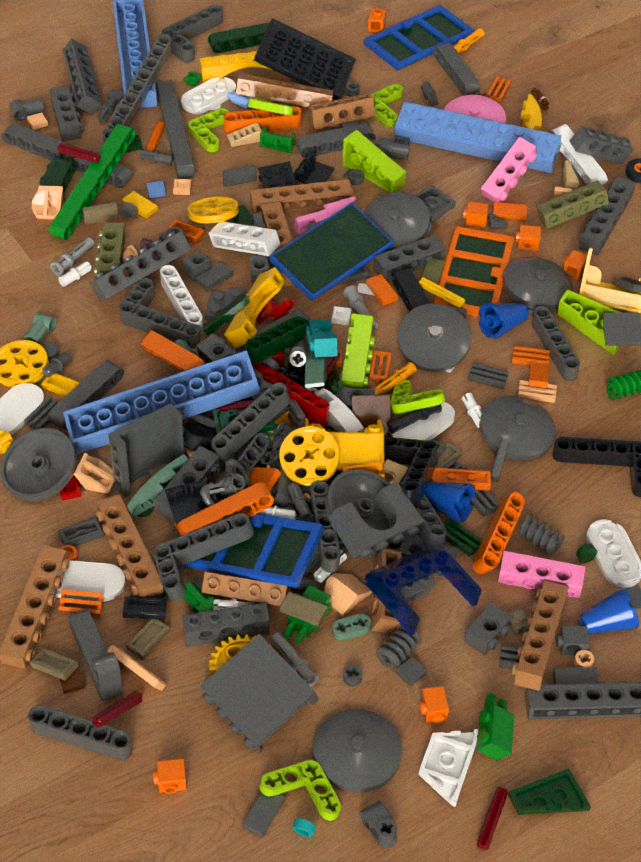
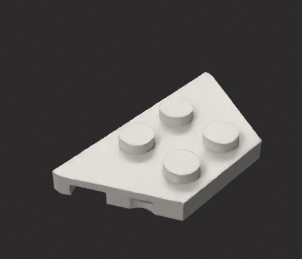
[418,729,478,807]

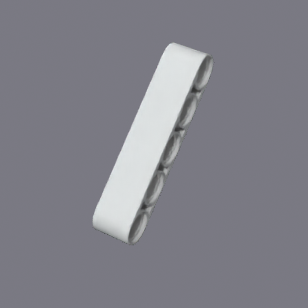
[550,124,608,185]
[160,265,203,334]

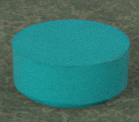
[292,818,316,837]

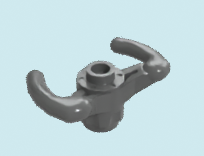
[200,459,251,507]

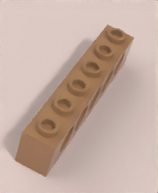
[236,73,334,107]
[250,179,353,213]
[258,202,303,287]
[95,494,164,598]
[0,545,70,669]
[512,580,569,691]

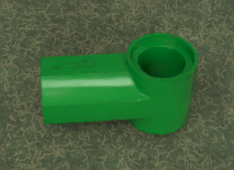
[183,582,218,613]

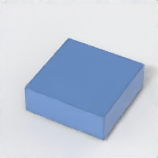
[146,181,166,198]

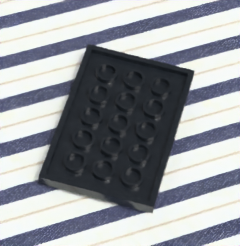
[253,18,356,100]

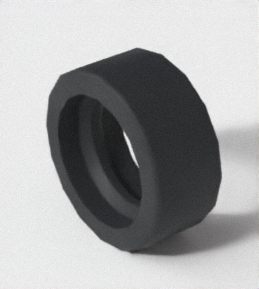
[182,423,216,451]

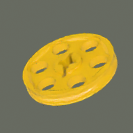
[187,196,239,223]
[0,340,49,388]
[279,426,340,486]

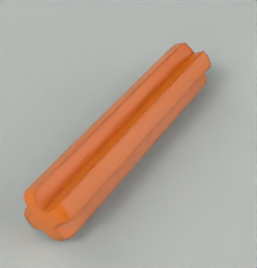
[145,121,165,151]

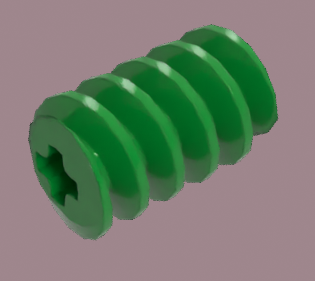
[606,370,641,400]

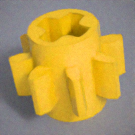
[0,429,13,454]

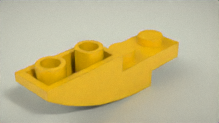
[520,94,542,131]

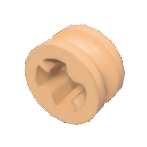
[574,650,594,667]

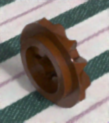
[531,88,549,110]

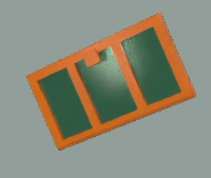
[433,226,515,317]

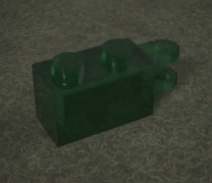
[40,153,75,194]

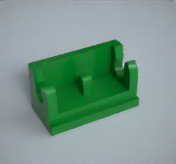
[260,127,296,153]

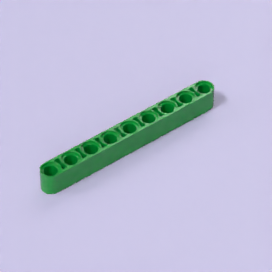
[49,123,135,240]

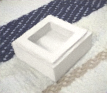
[331,306,352,325]

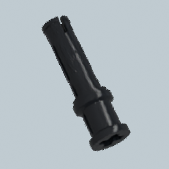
[387,404,442,434]

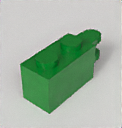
[284,585,332,644]
[477,693,514,761]

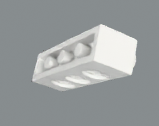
[209,222,280,256]

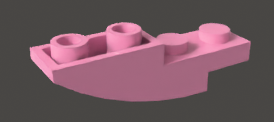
[295,196,356,235]

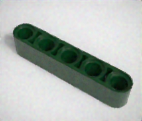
[208,22,270,53]
[244,316,307,364]

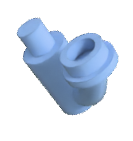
[227,92,253,110]

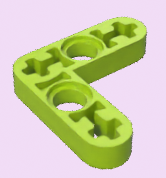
[370,84,403,127]
[248,98,294,115]
[188,108,229,152]
[390,380,446,414]
[259,760,342,821]

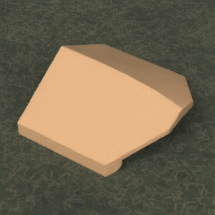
[32,186,64,220]
[74,453,114,494]
[324,573,372,617]

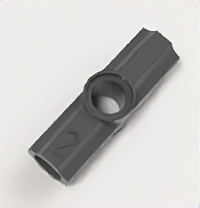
[368,138,410,160]

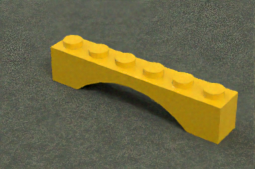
[199,51,280,83]
[224,267,285,348]

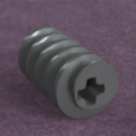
[520,513,565,555]
[376,622,421,667]

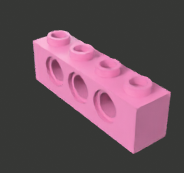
[481,137,537,202]
[498,551,585,598]

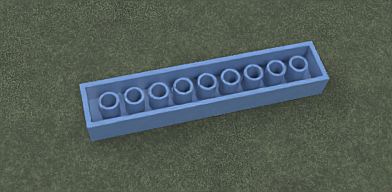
[113,0,157,108]
[394,101,561,173]
[63,350,261,455]

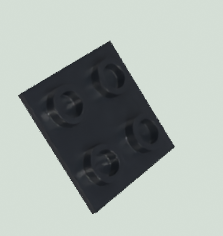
[294,153,335,184]
[258,161,297,189]
[164,480,208,525]

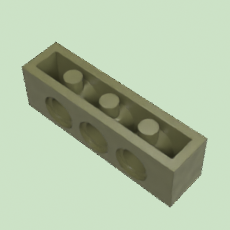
[536,180,609,229]
[94,222,125,284]

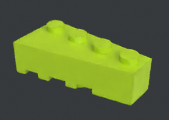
[342,130,406,193]
[557,289,621,356]
[341,314,375,389]

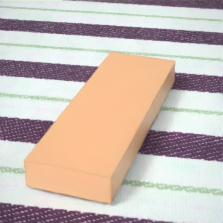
[107,645,166,691]

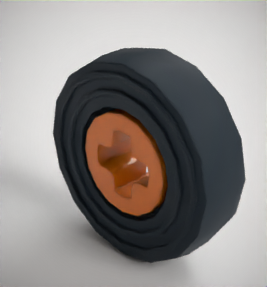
[626,158,641,183]

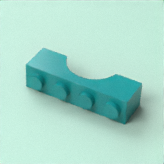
[305,319,337,357]

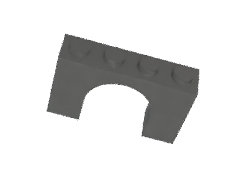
[328,482,424,560]

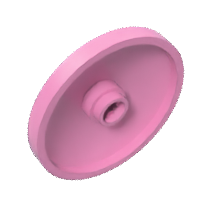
[444,95,506,123]

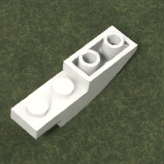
[307,387,364,432]

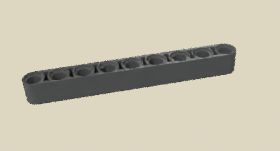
[103,34,172,144]
[156,80,195,178]
[2,123,133,188]

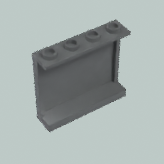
[108,404,186,497]
[200,634,319,753]

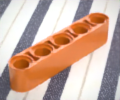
[223,106,302,134]
[140,330,206,372]
[177,482,274,536]
[472,492,525,575]

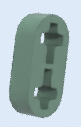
[332,614,371,641]

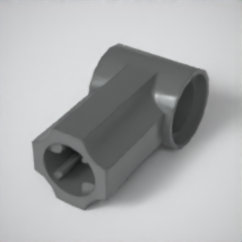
[9,98,44,121]

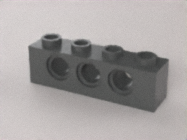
[49,86,83,141]
[569,126,634,164]
[373,235,445,281]
[154,446,221,522]
[182,603,270,647]

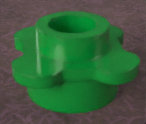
[183,72,202,86]

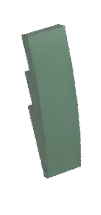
[305,349,327,388]
[127,454,188,518]

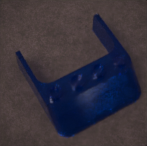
[365,550,482,635]

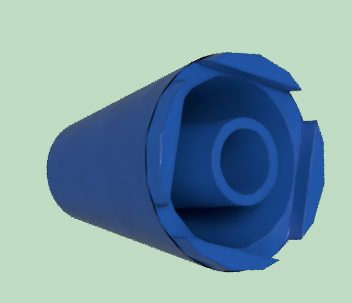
[478,303,529,339]
[425,482,475,523]
[577,588,639,634]

